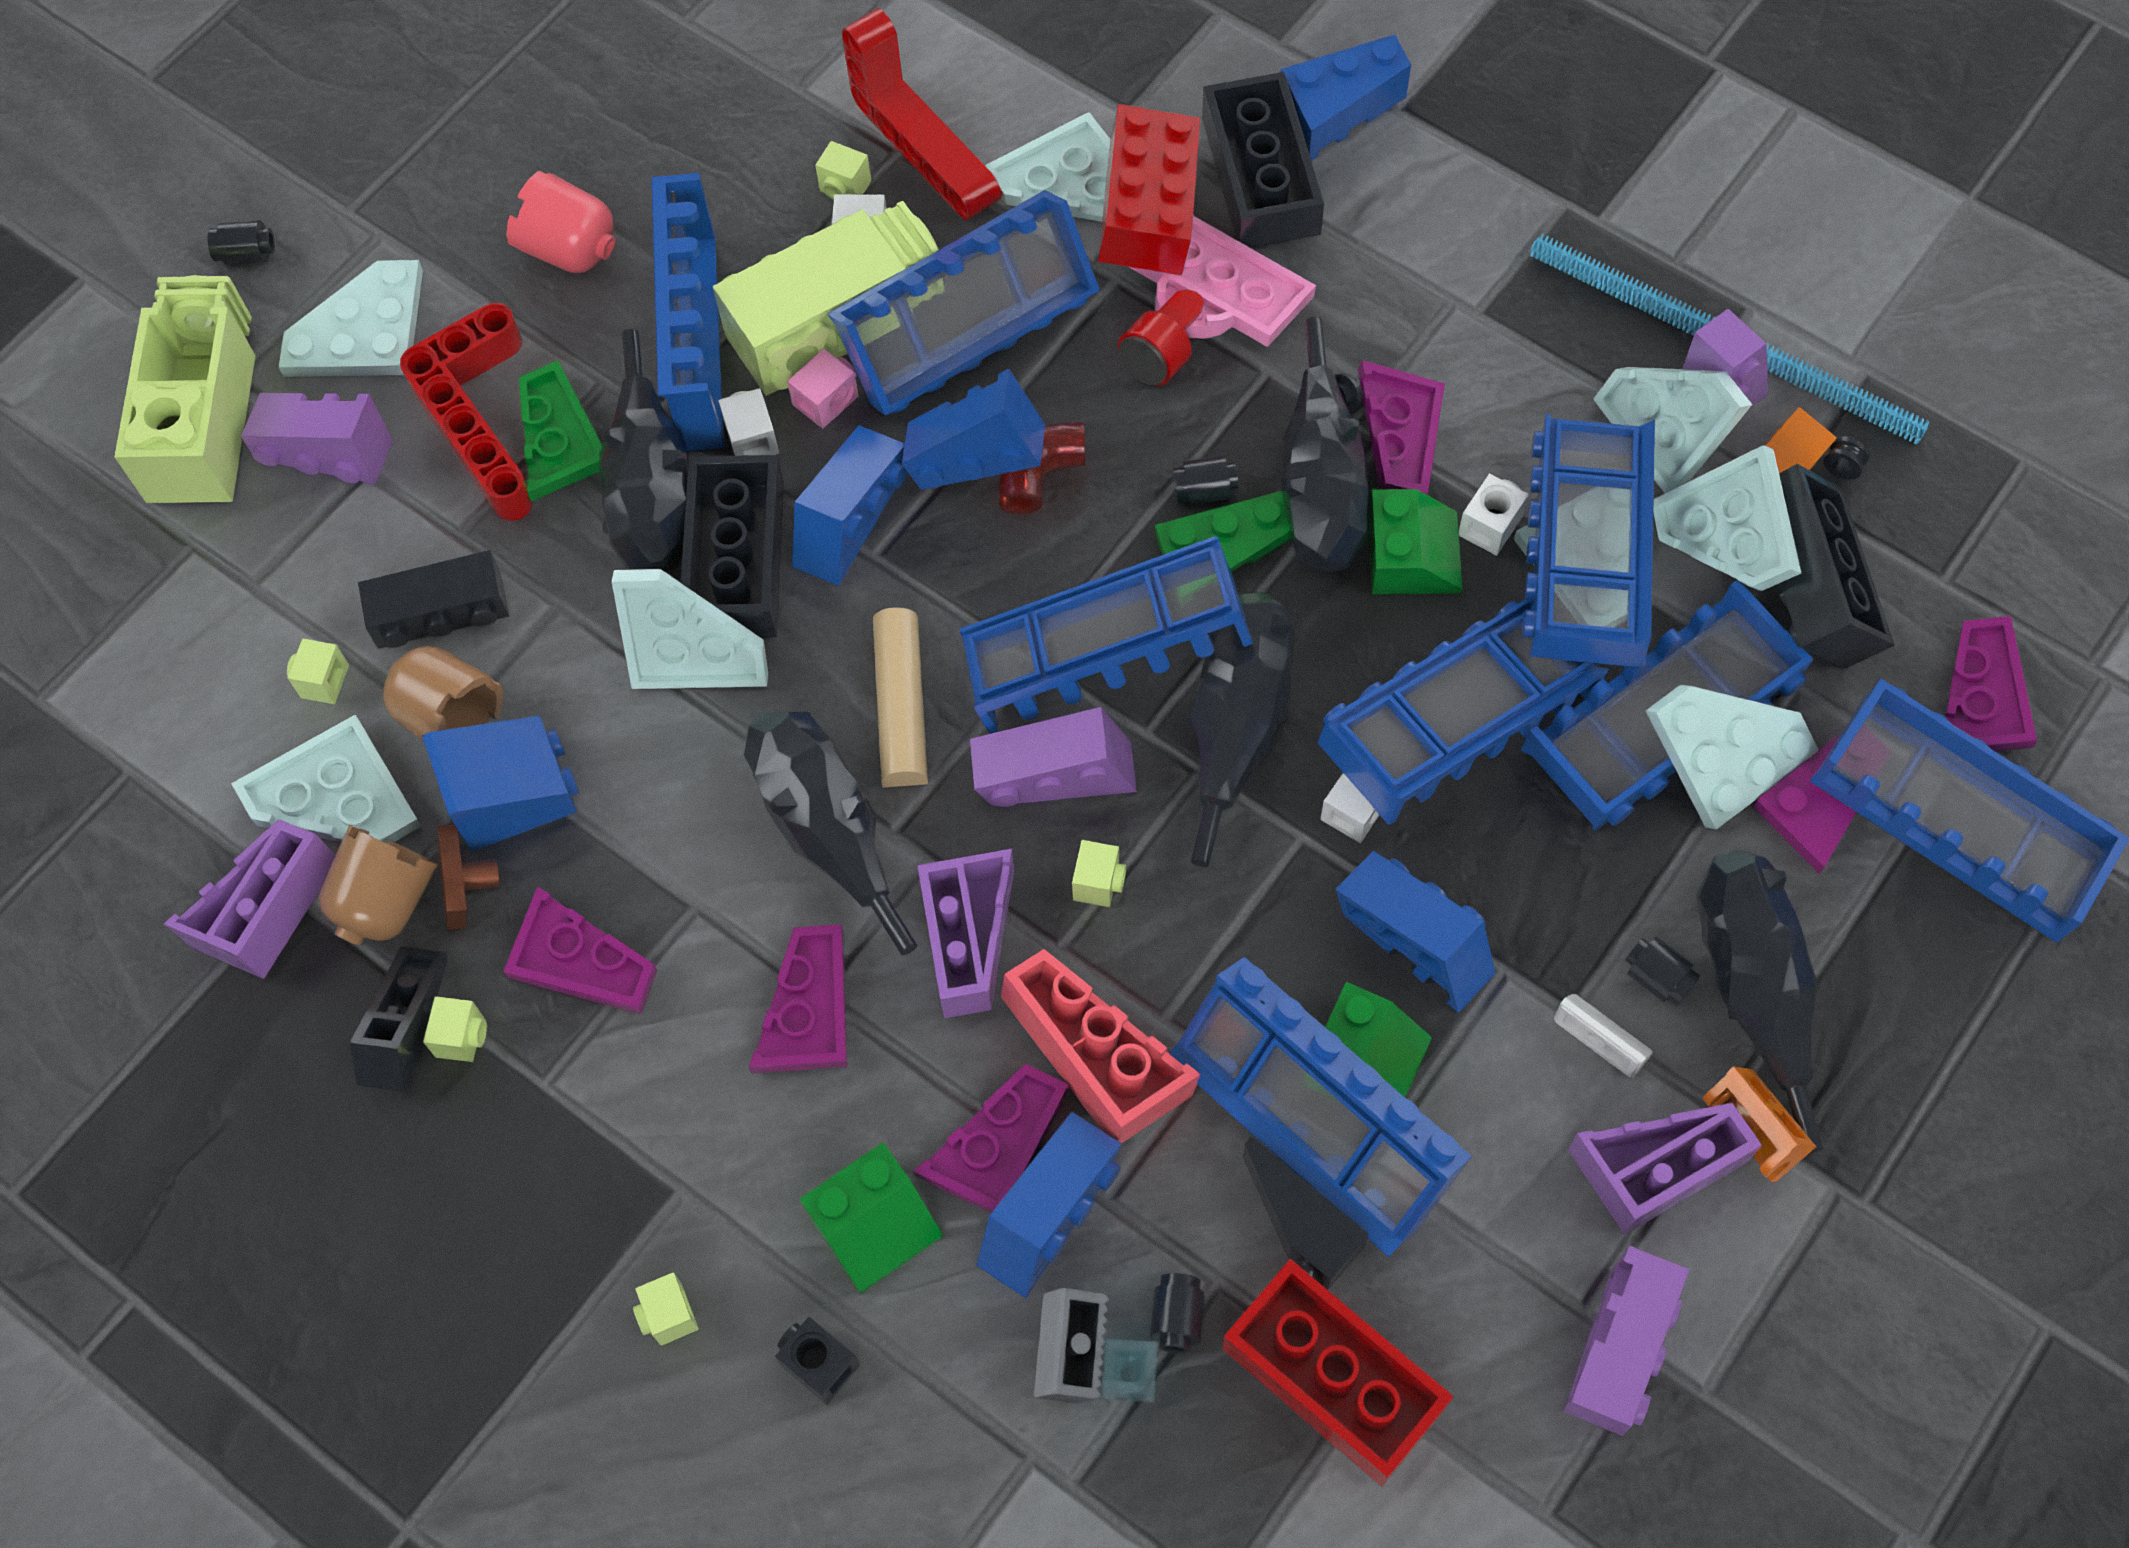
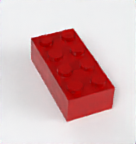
[1098,104,1200,275]
[1222,1259,1454,1487]

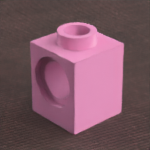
[787,348,859,429]

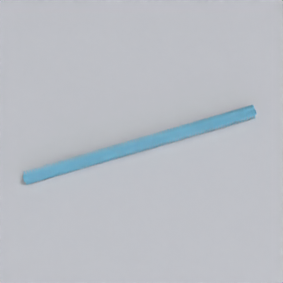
[1530,234,1929,444]

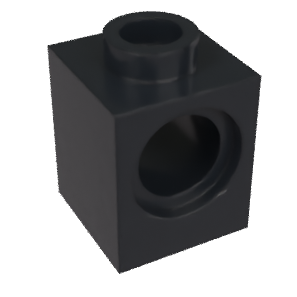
[775,1317,860,1405]

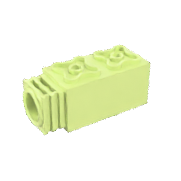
[712,201,944,396]
[114,275,256,503]

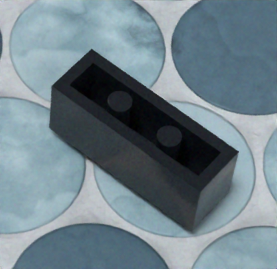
[358,550,509,649]

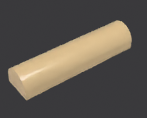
[873,608,928,788]

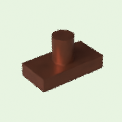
[437,824,499,930]

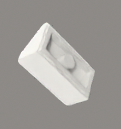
[1554,994,1653,1078]

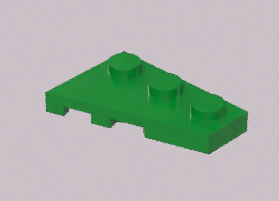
[518,360,603,502]
[1155,491,1292,608]

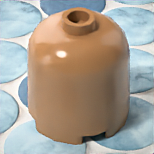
[383,646,504,742]
[318,825,438,946]

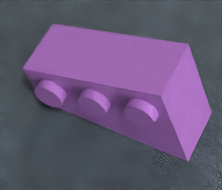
[970,707,1137,807]

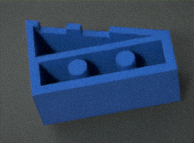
[1280,34,1411,161]
[902,369,1045,490]
[792,425,907,586]
[1335,851,1496,1013]
[976,1112,1122,1299]

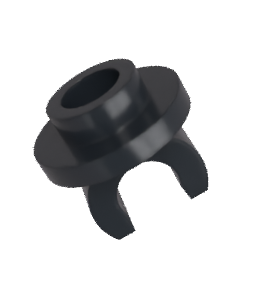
[1334,373,1364,415]

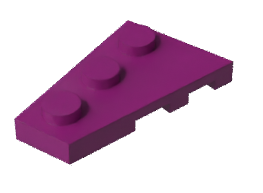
[1357,360,1445,495]

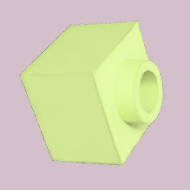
[815,141,871,199]
[287,638,349,704]
[1072,840,1127,907]
[423,996,487,1062]
[633,1272,699,1346]

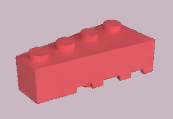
[1001,949,1200,1143]

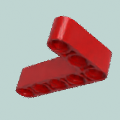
[842,8,1002,221]
[400,303,533,521]

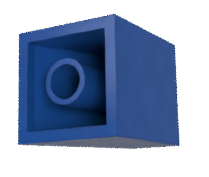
[422,716,579,852]

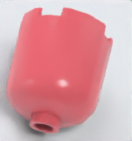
[506,171,616,274]

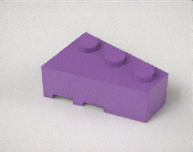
[1682,309,1768,409]
[241,393,393,484]
[164,819,335,979]
[917,849,1014,1019]
[1568,1103,1762,1235]
[1563,1246,1690,1436]

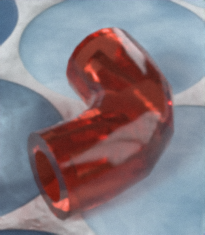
[998,422,1085,514]

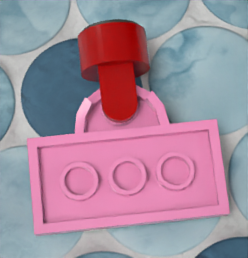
[1117,216,1316,386]

